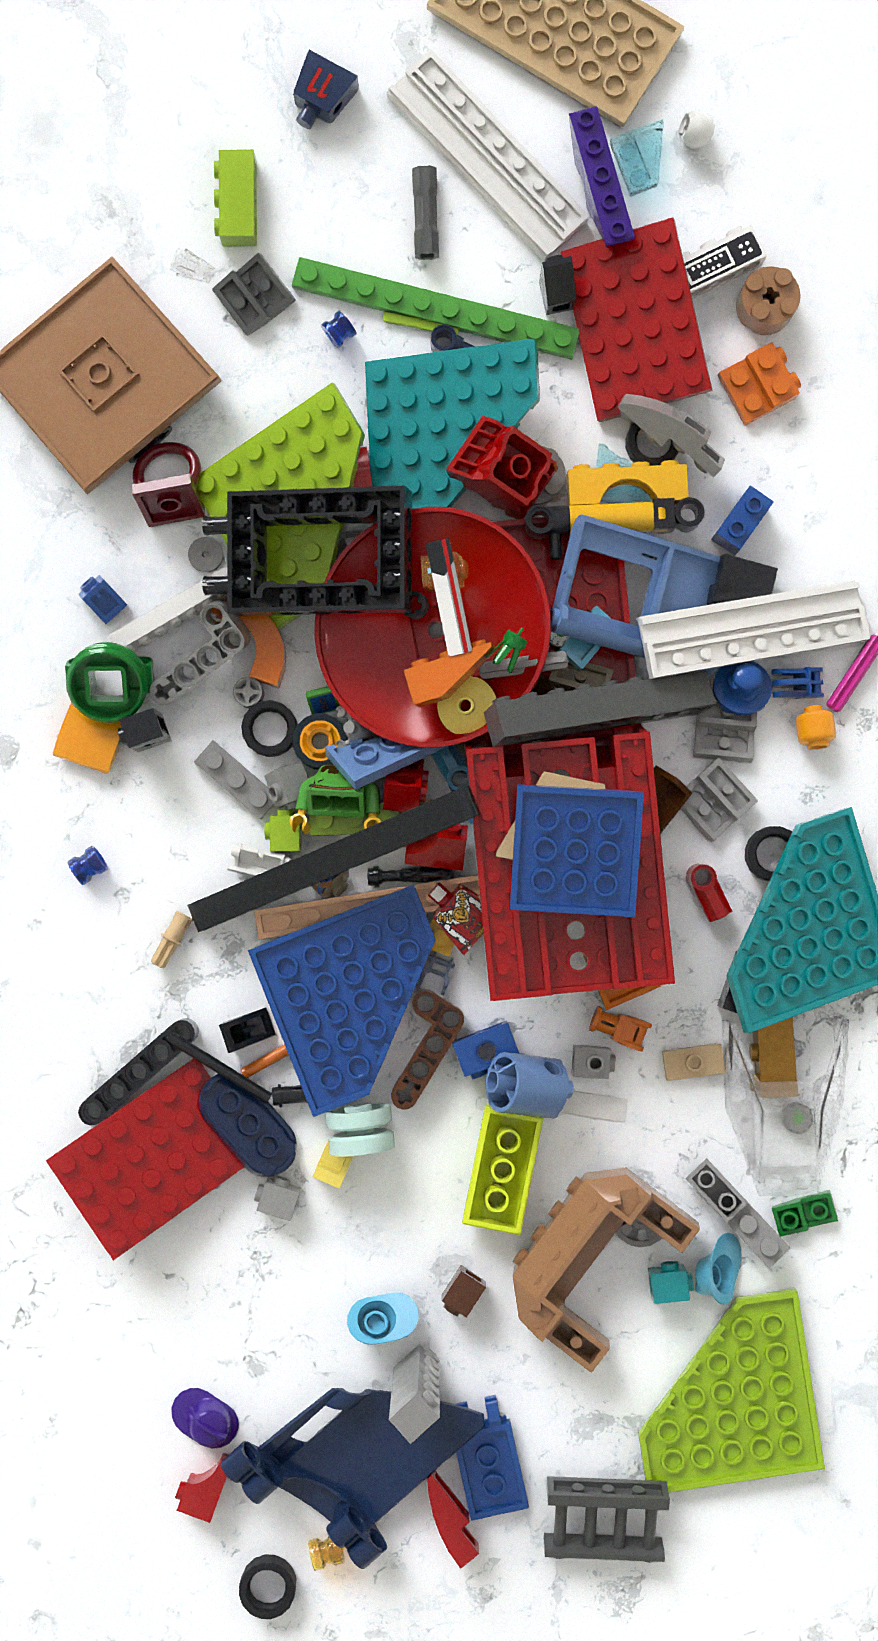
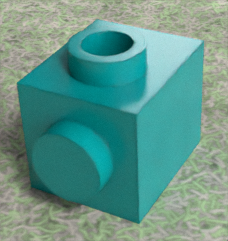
[648,1261,694,1304]

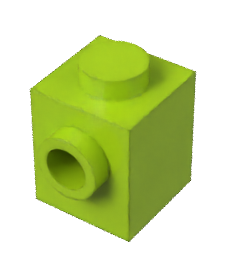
[264,810,302,852]

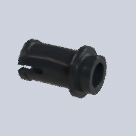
[272,1084,308,1108]

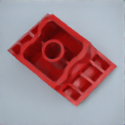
[446,415,558,519]

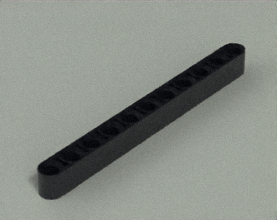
[187,785,481,933]

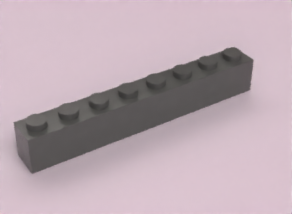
[484,671,716,747]

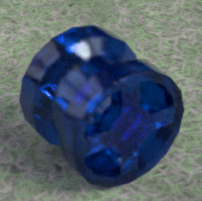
[321,310,357,348]

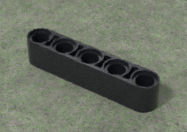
[78,1018,199,1126]

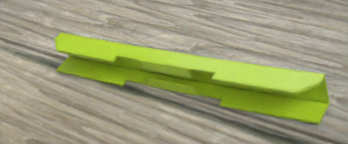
[383,312,459,335]

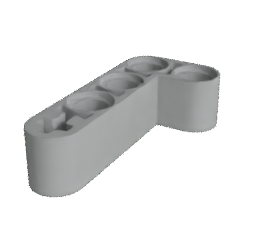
[150,600,251,705]

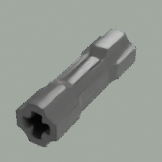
[412,165,439,260]

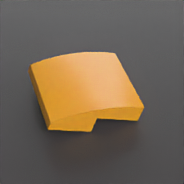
[53,702,121,774]

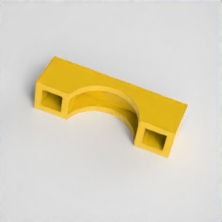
[566,460,689,506]

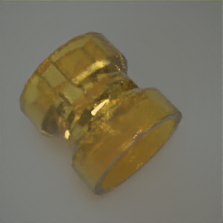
[308,1536,345,1571]

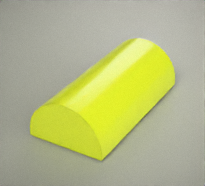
[462,1104,544,1235]

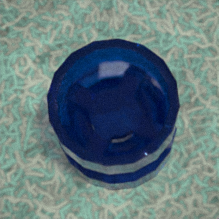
[67,845,109,885]

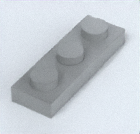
[194,740,274,819]

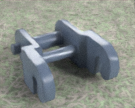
[417,952,455,996]

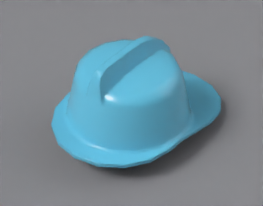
[695,1232,742,1305]
[347,1293,419,1345]

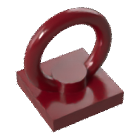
[132,442,205,527]

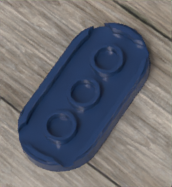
[198,1074,297,1177]

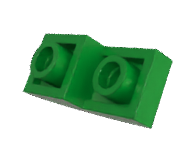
[771,1190,838,1237]

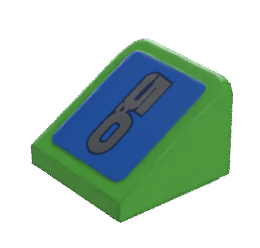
[305,686,340,714]

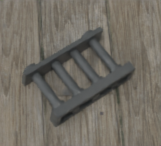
[543,1476,670,1563]

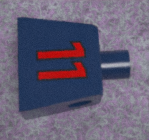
[293,49,359,129]

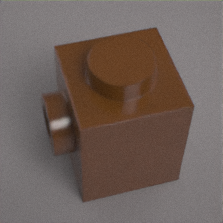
[441,1265,486,1318]

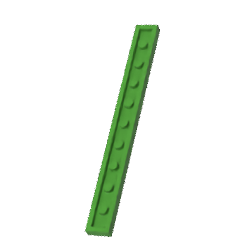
[292,257,579,360]

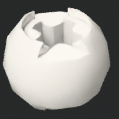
[679,110,715,149]

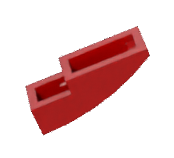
[427,1470,479,1569]

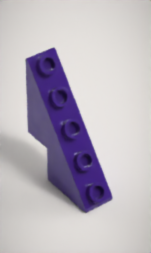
[569,106,635,247]

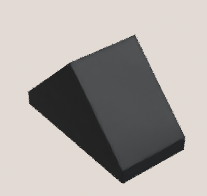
[219,1007,276,1053]

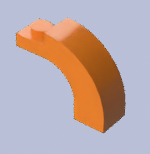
[211,600,286,689]

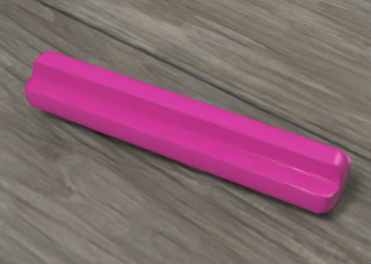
[826,634,878,713]

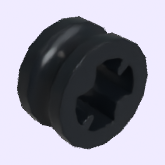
[404,591,429,619]

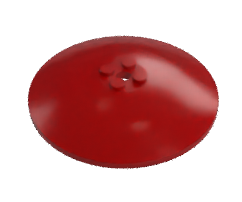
[314,507,551,748]

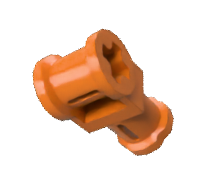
[589,1006,652,1052]

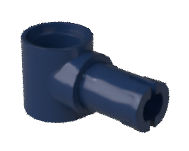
[430,324,475,352]

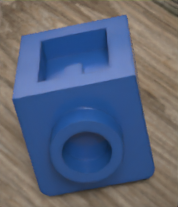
[78,575,127,624]

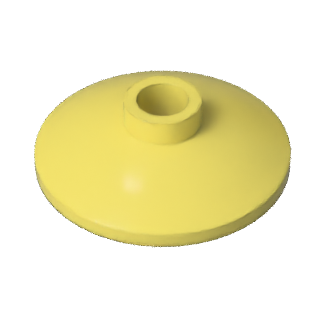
[437,676,497,734]

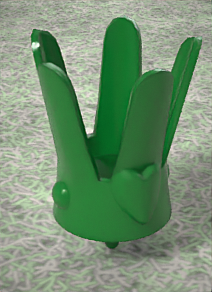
[485,628,528,674]

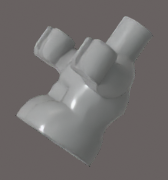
[336,706,376,748]

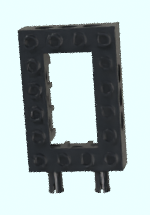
[202,485,412,616]

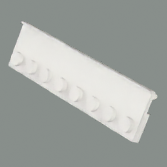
[387,49,590,262]
[636,580,871,679]

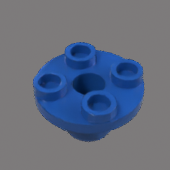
[713,661,772,716]

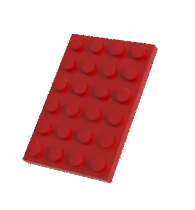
[560,217,713,423]
[45,1058,244,1261]

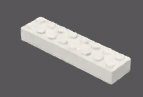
[108,566,227,653]

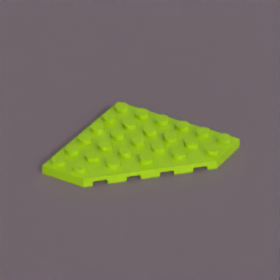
[196,382,365,630]
[638,1288,825,1493]

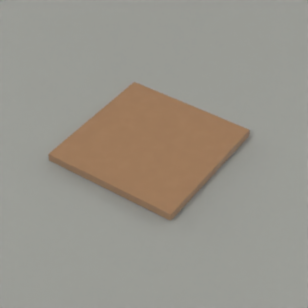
[0,256,222,495]

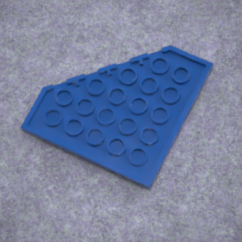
[248,884,436,1117]

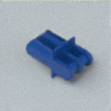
[771,667,824,699]

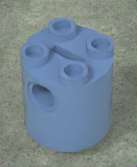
[486,1052,574,1119]

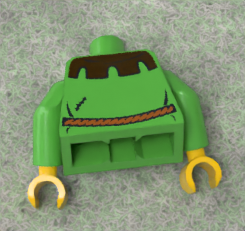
[290,765,381,835]

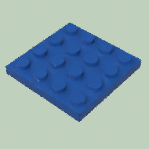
[510,784,644,917]

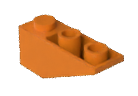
[404,640,496,707]

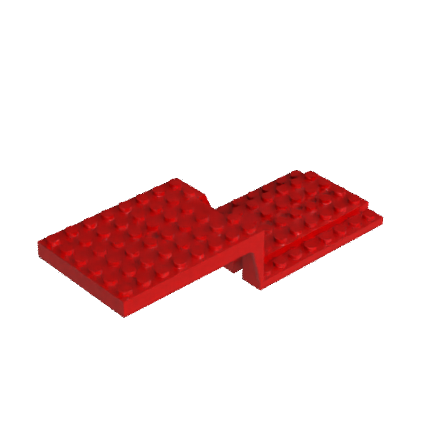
[464,517,675,1001]

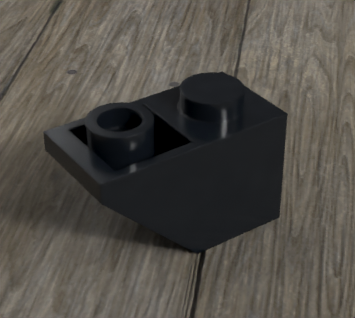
[539,255,576,315]

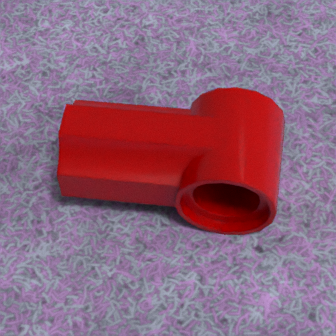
[686,863,733,922]

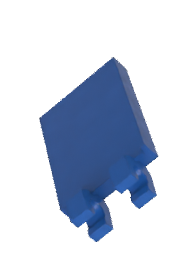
[455,1395,529,1521]

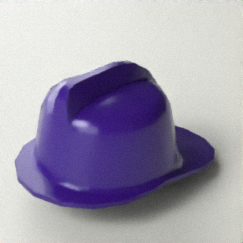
[171,1388,239,1449]

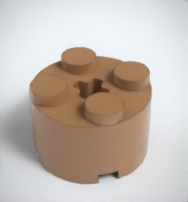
[736,266,801,335]

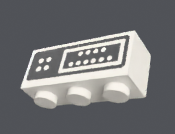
[682,224,767,299]

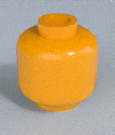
[795,705,836,750]

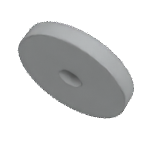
[188,537,224,572]

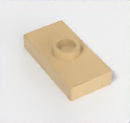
[662,1043,726,1081]

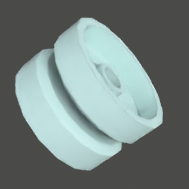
[326,1103,395,1157]

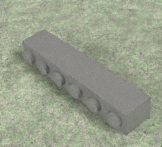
[389,1344,440,1444]

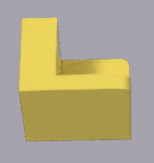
[312,1141,353,1189]

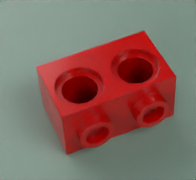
[383,759,429,812]

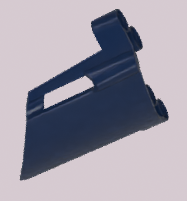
[221,1388,485,1569]

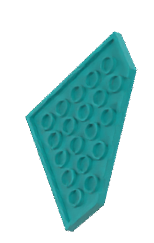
[365,339,540,524]
[726,807,878,1033]

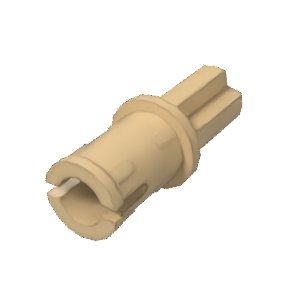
[151,911,193,969]

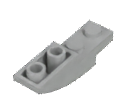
[618,394,725,478]
[685,1158,790,1268]

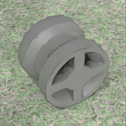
[233,677,265,709]

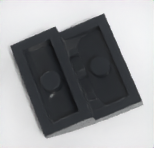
[706,554,778,605]

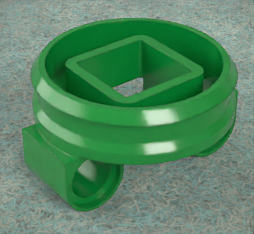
[65,642,154,723]

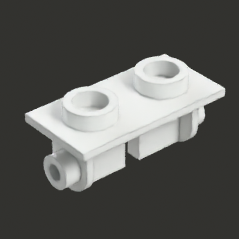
[227,843,291,877]

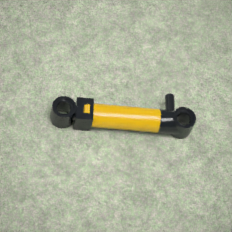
[524,497,705,560]

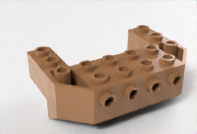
[512,1167,700,1373]

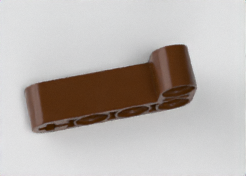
[391,989,464,1110]

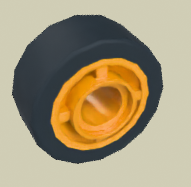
[292,713,348,770]

